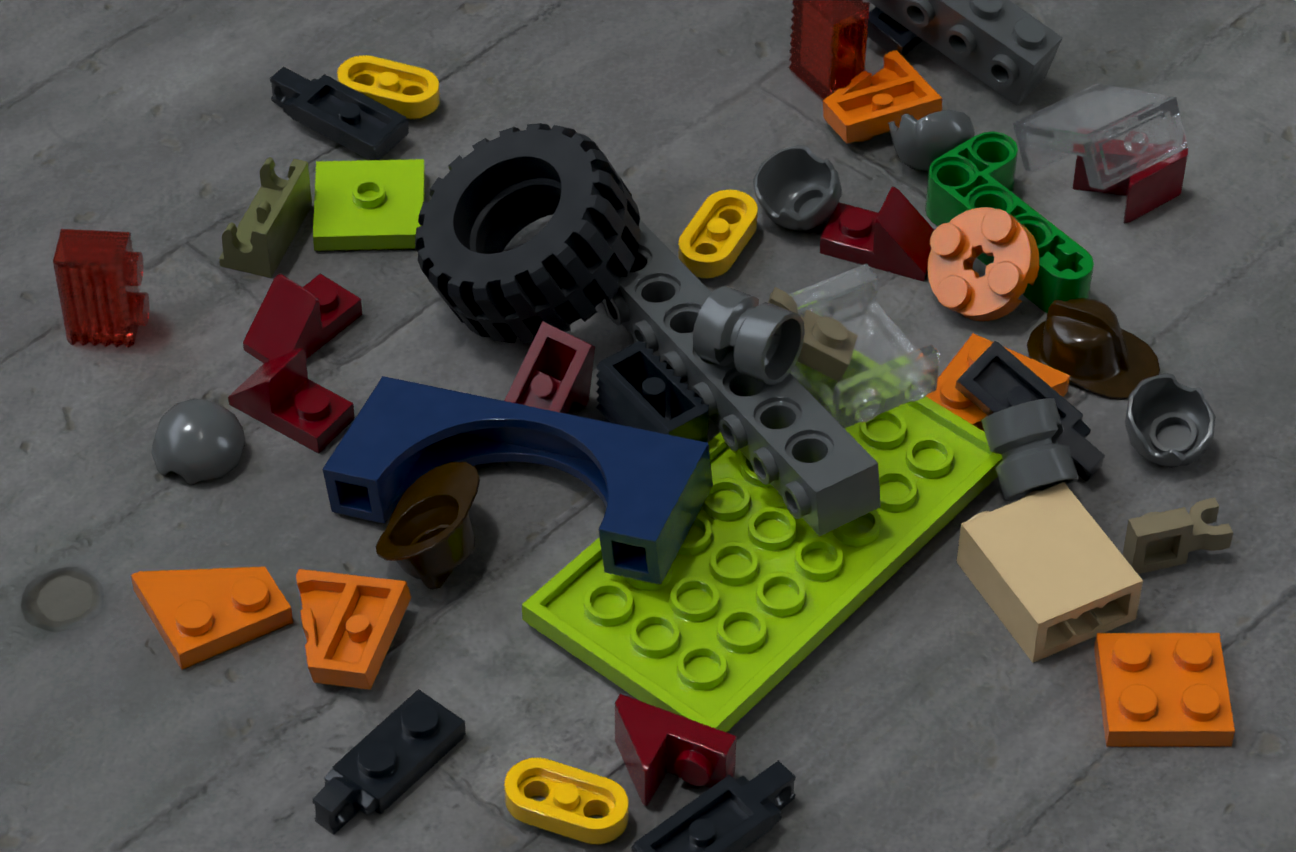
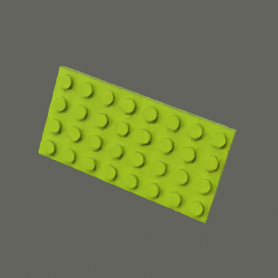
[522,353,1003,733]

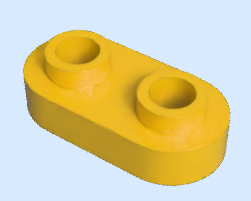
[337,55,440,119]
[678,190,758,278]
[504,758,628,844]

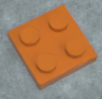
[1094,633,1235,747]

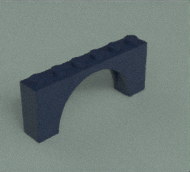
[322,376,713,585]

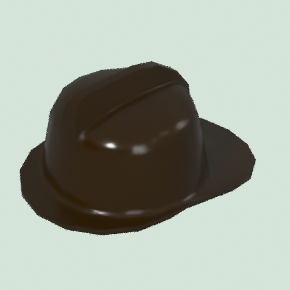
[1027,298,1160,399]
[375,462,480,590]

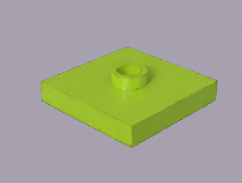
[313,159,425,251]

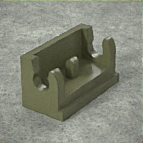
[219,157,312,278]

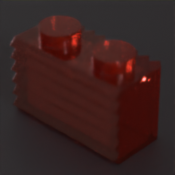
[788,0,870,99]
[53,229,150,348]

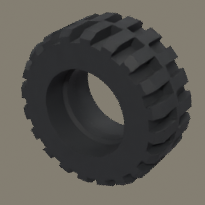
[415,123,641,343]

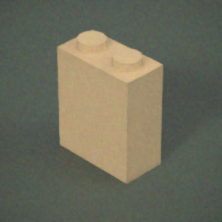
[957,482,1143,663]

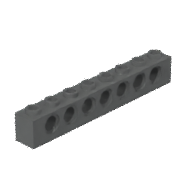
[602,220,881,536]

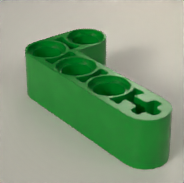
[925,132,1094,314]

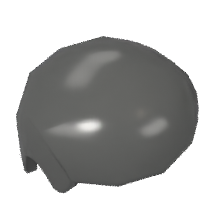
[889,109,974,171]
[753,145,842,231]
[1125,373,1216,468]
[151,398,245,485]

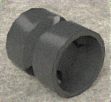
[693,286,805,386]
[981,398,1079,501]

